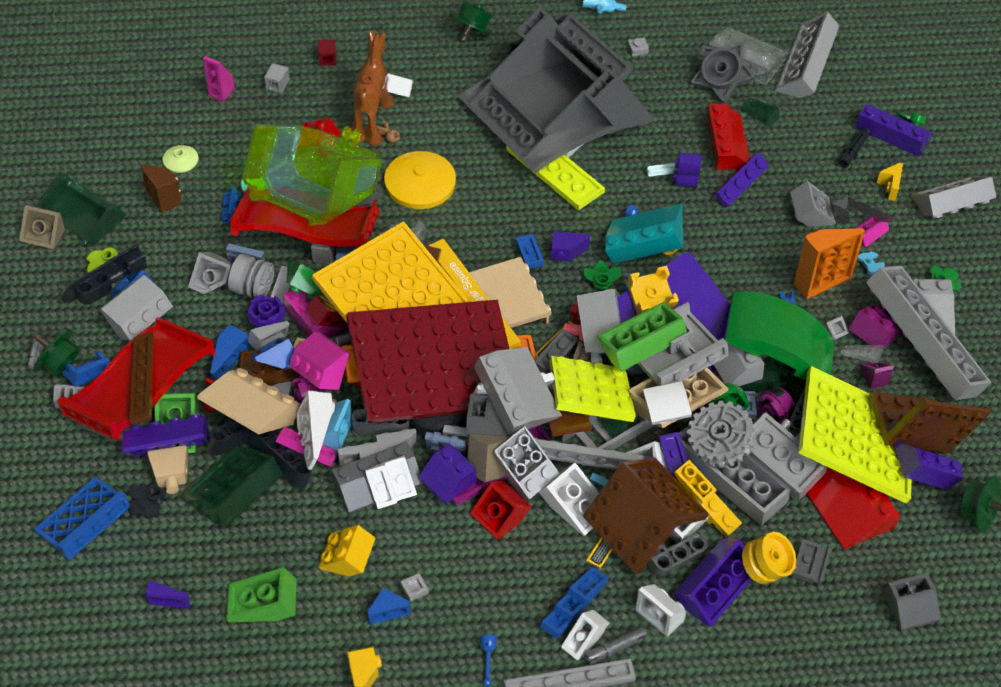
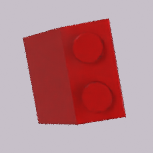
[470,481,532,540]

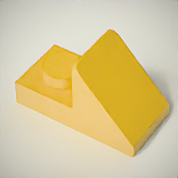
[877,163,903,201]

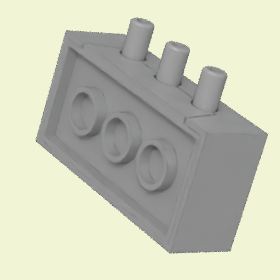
[749,412,827,500]

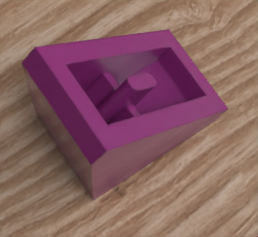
[859,360,893,389]

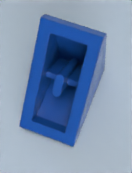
[368,588,411,625]

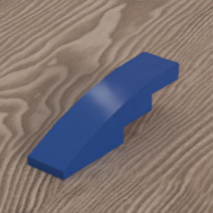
[540,567,609,639]

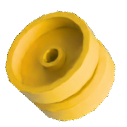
[742,532,796,584]

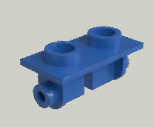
[221,186,242,223]

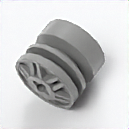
[228,254,274,298]

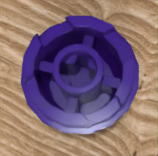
[248,294,285,328]

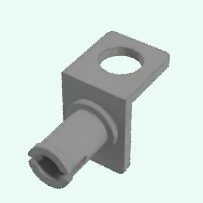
[670,320,697,357]

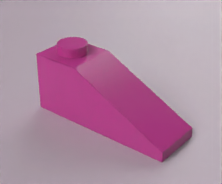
[203,56,235,102]

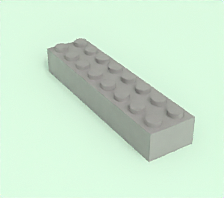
[866,266,992,400]

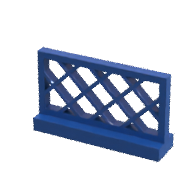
[34,476,130,561]

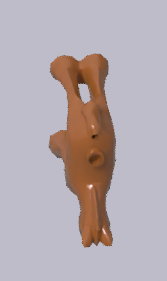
[349,31,394,146]

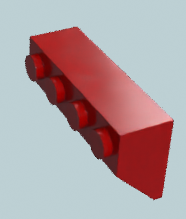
[706,104,750,170]

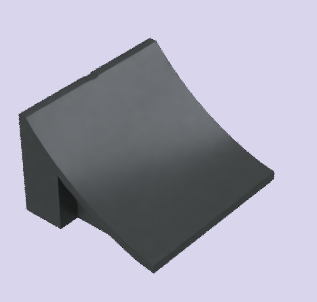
[458,7,653,174]

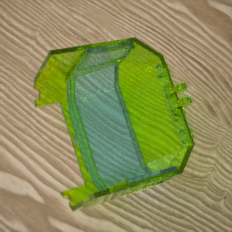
[242,124,383,226]

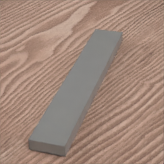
[504,658,636,687]

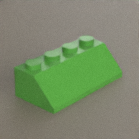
[597,302,687,371]

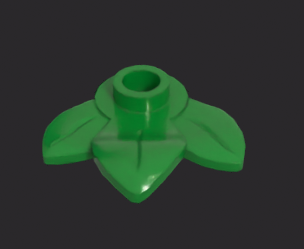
[896,111,927,126]
[584,261,621,290]
[929,265,962,291]

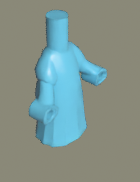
[582,0,626,14]

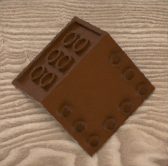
[868,391,992,453]
[582,457,709,574]

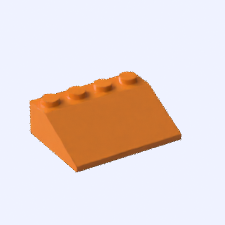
[794,228,865,300]

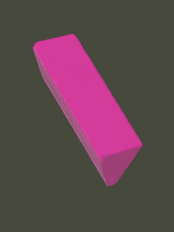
[855,217,889,247]

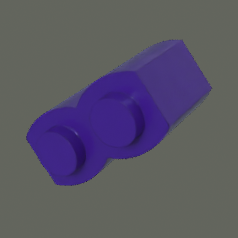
[673,153,701,188]

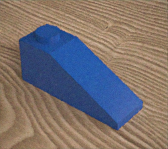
[210,325,250,381]

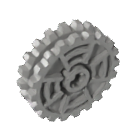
[687,401,756,468]

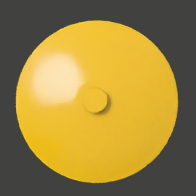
[384,151,456,209]

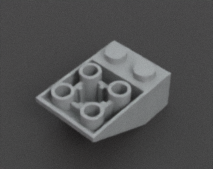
[493,426,560,499]

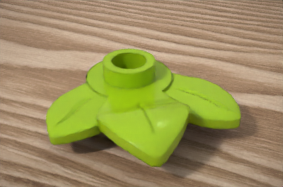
[86,248,118,273]

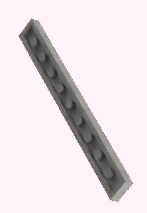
[443,425,644,470]

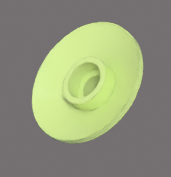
[163,145,198,173]

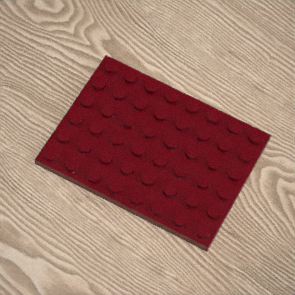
[346,299,510,423]

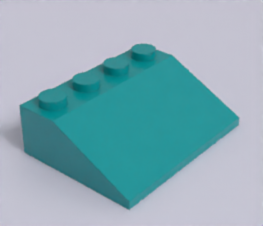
[605,204,683,264]

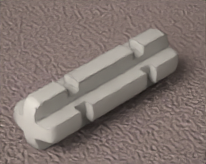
[28,334,44,369]

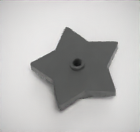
[691,42,756,103]

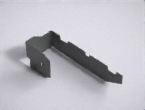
[833,196,893,223]

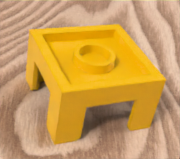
[627,266,679,315]

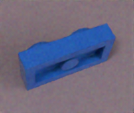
[516,234,544,269]

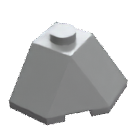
[188,252,232,294]

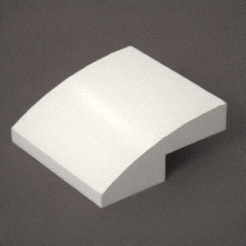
[643,381,692,425]
[365,455,417,509]

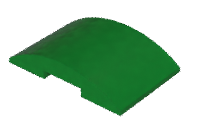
[724,292,834,381]

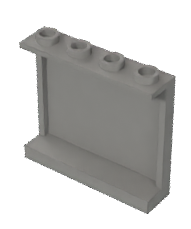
[637,302,729,386]

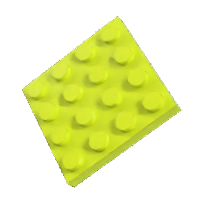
[549,356,636,422]

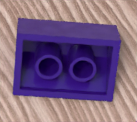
[894,441,964,490]

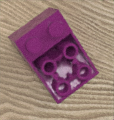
[849,301,903,351]

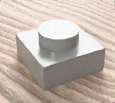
[628,38,649,56]
[400,573,429,602]

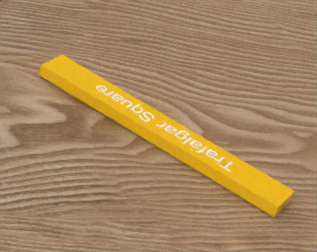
[428,239,521,349]

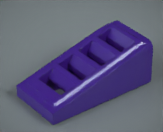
[145,581,191,609]

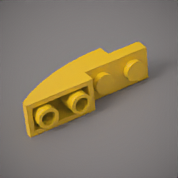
[674,460,742,538]

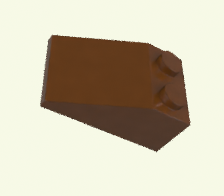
[545,389,592,437]

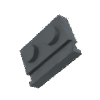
[792,539,832,586]

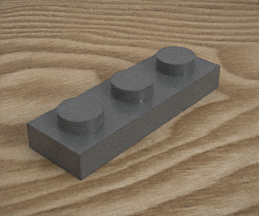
[535,329,579,374]

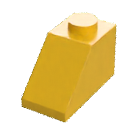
[348,647,381,687]

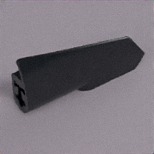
[61,243,147,305]

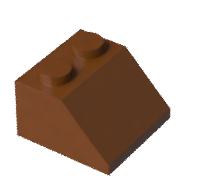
[140,164,182,213]

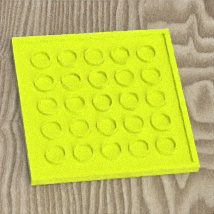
[798,366,912,504]

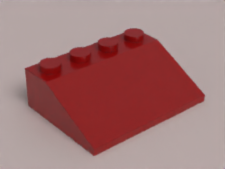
[806,467,900,550]

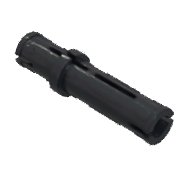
[839,127,871,168]

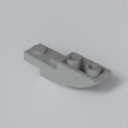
[338,429,417,466]

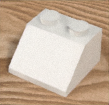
[636,584,686,637]

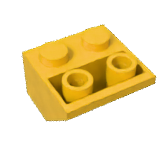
[318,525,375,577]

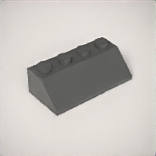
[332,441,424,514]

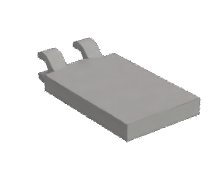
[577,289,621,364]

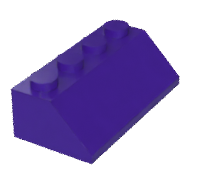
[856,104,934,157]
[122,414,210,457]
[674,538,752,627]

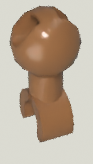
[377,121,400,143]

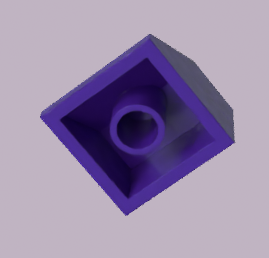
[419,443,476,505]

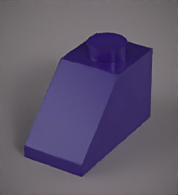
[551,231,590,262]

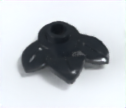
[128,485,166,518]

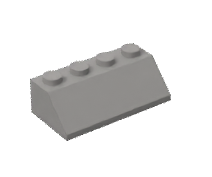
[911,176,996,218]

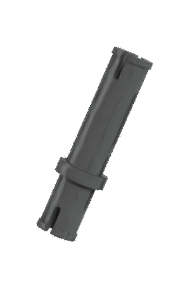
[584,627,646,665]

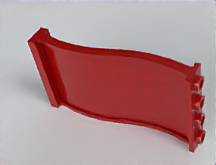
[231,186,380,247]
[57,317,216,441]

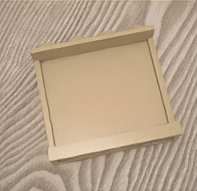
[469,257,551,328]

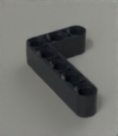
[207,420,311,489]

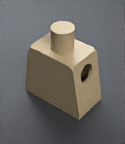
[147,445,189,494]

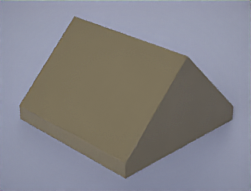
[19,205,65,249]
[468,434,509,483]

